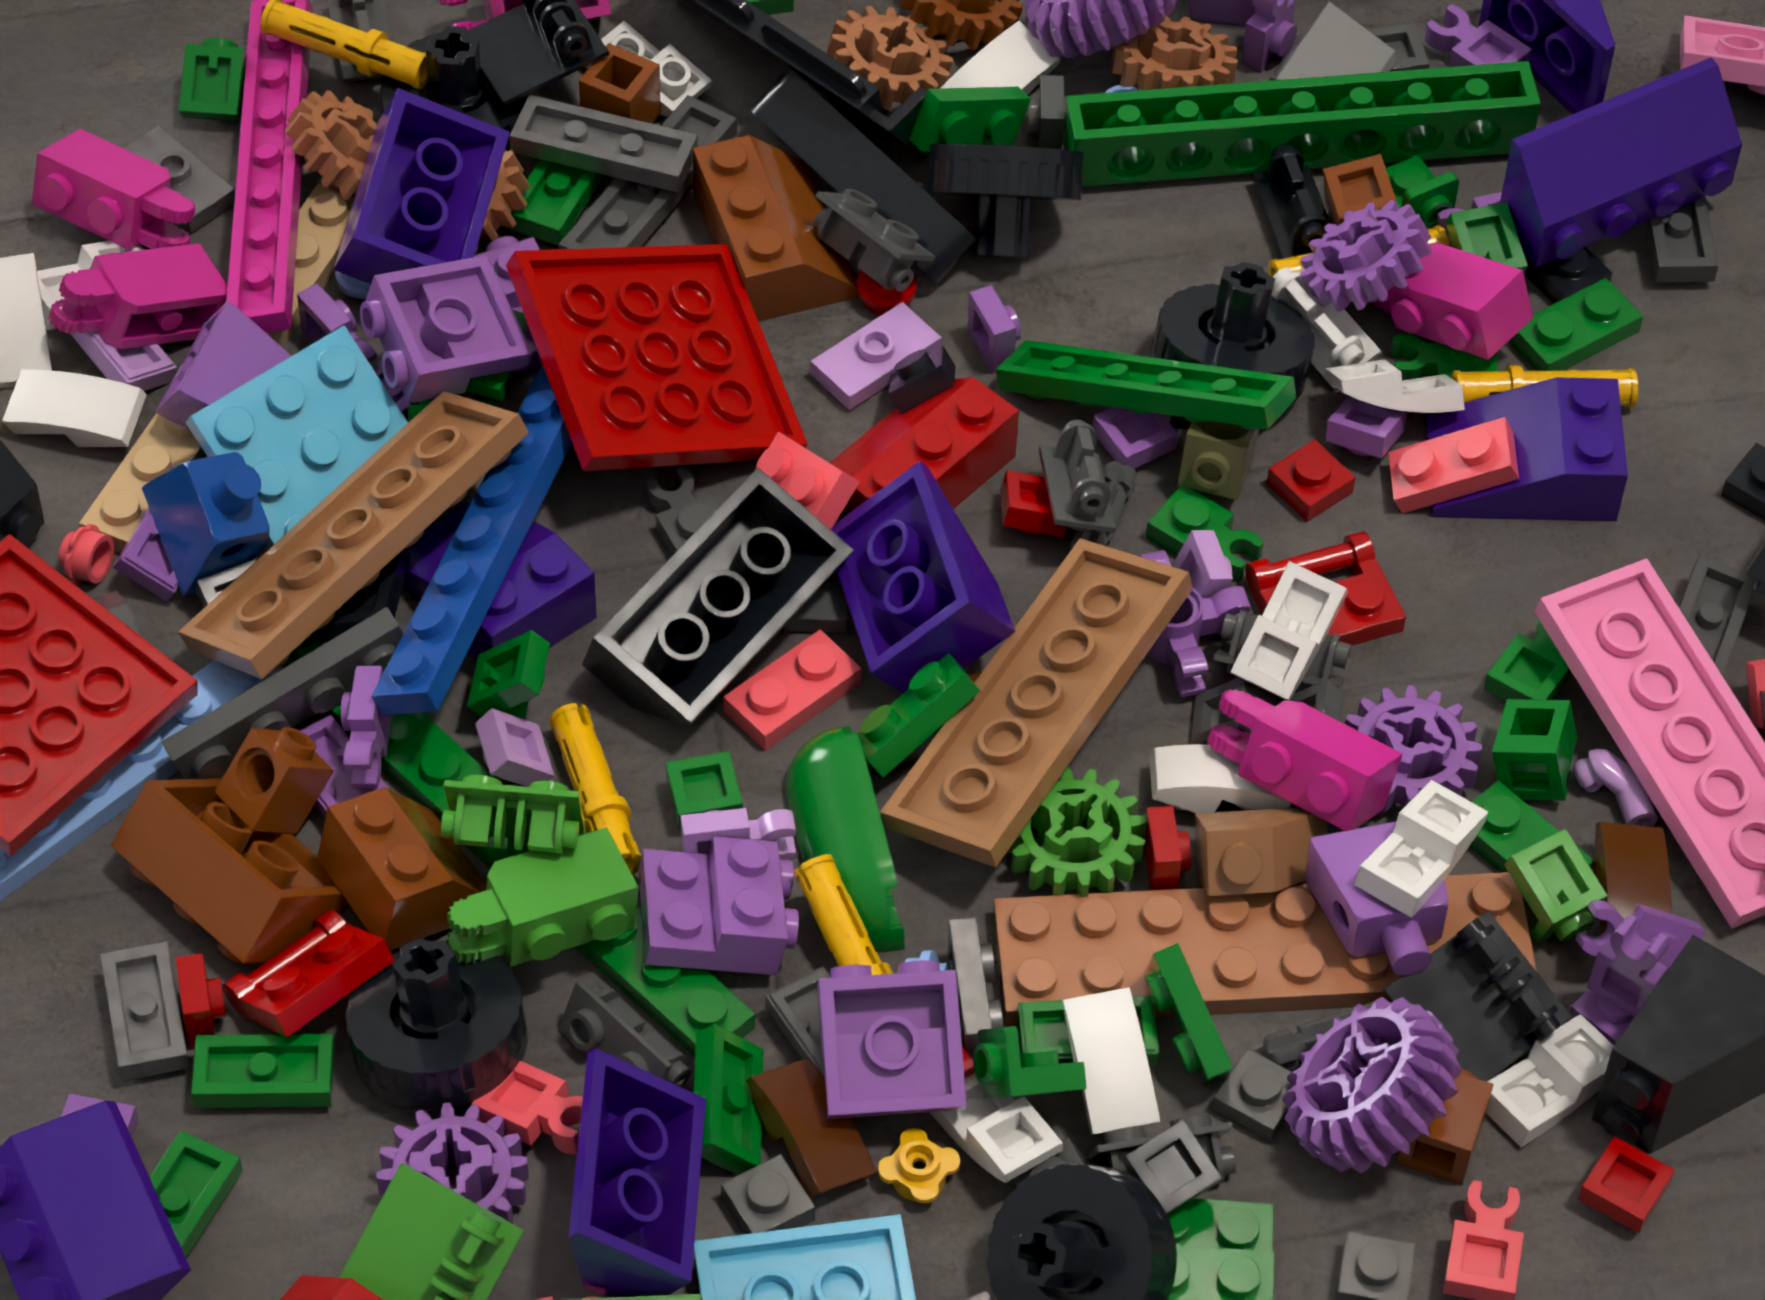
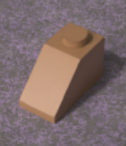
[1195,807,1328,896]

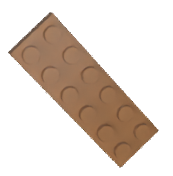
[178,391,529,679]
[880,538,1193,868]

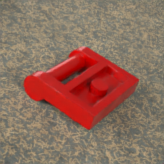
[1245,531,1406,646]
[222,909,395,1037]

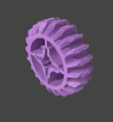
[1024,0,1178,58]
[1282,997,1463,1174]

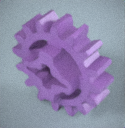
[1300,200,1432,312]
[1345,685,1482,813]
[376,1103,529,1223]

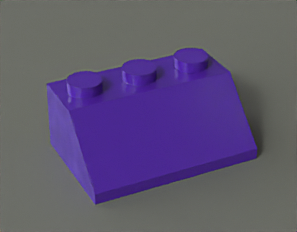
[333,88,510,284]
[569,1048,706,1298]
[0,1100,191,1300]

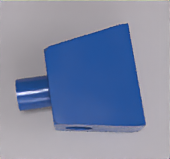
[142,452,270,597]

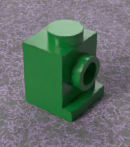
[1492,699,1578,801]

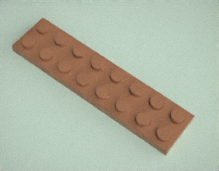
[993,872,1537,1026]

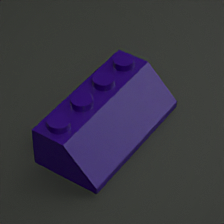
[1500,57,1742,267]

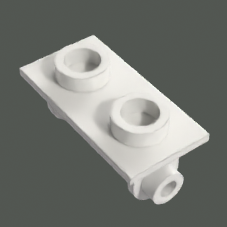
[1272,267,1382,390]

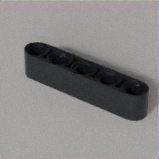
[749,66,977,284]

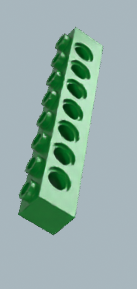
[1063,61,1541,187]

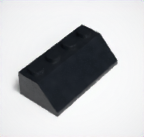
[582,468,854,727]

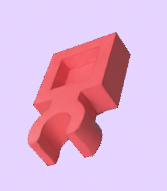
[471,1061,583,1155]
[1442,1180,1524,1300]

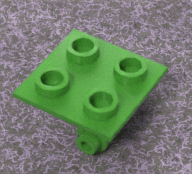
[441,775,586,854]
[339,1163,525,1300]

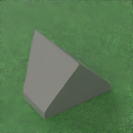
[1270,1,1398,80]

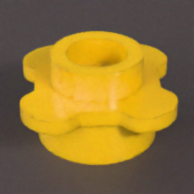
[878,1128,960,1203]

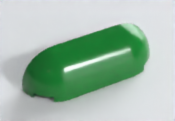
[785,726,905,952]

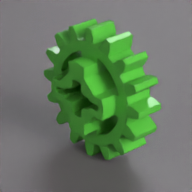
[1007,767,1146,897]

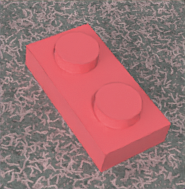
[1389,417,1519,514]
[755,432,860,530]
[723,629,862,751]

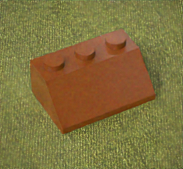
[693,135,859,321]
[110,778,350,965]

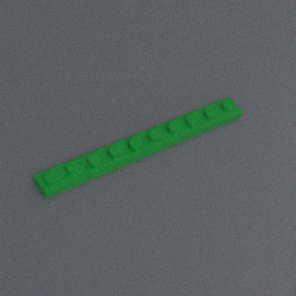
[281,638,755,1057]

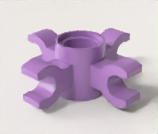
[1140,550,1251,698]

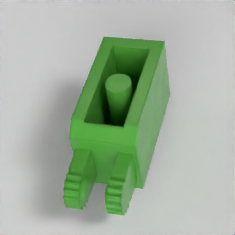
[446,827,639,967]

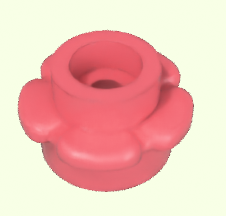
[58,524,115,585]

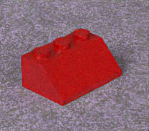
[830,377,1019,520]

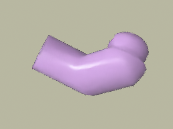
[1573,749,1658,827]

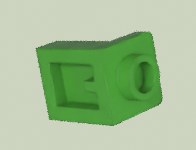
[1504,828,1608,944]

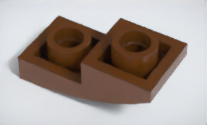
[1594,822,1672,935]
[746,1058,877,1199]

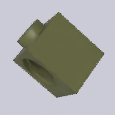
[1177,421,1259,500]

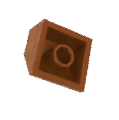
[317,787,487,950]

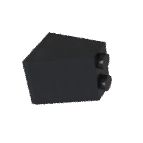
[1592,935,1765,1154]

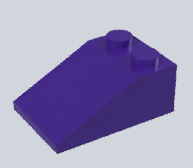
[1479,0,1615,114]
[1425,377,1628,521]
[831,461,1015,693]
[404,501,597,662]

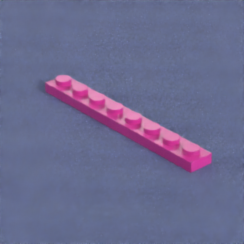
[226,0,313,333]

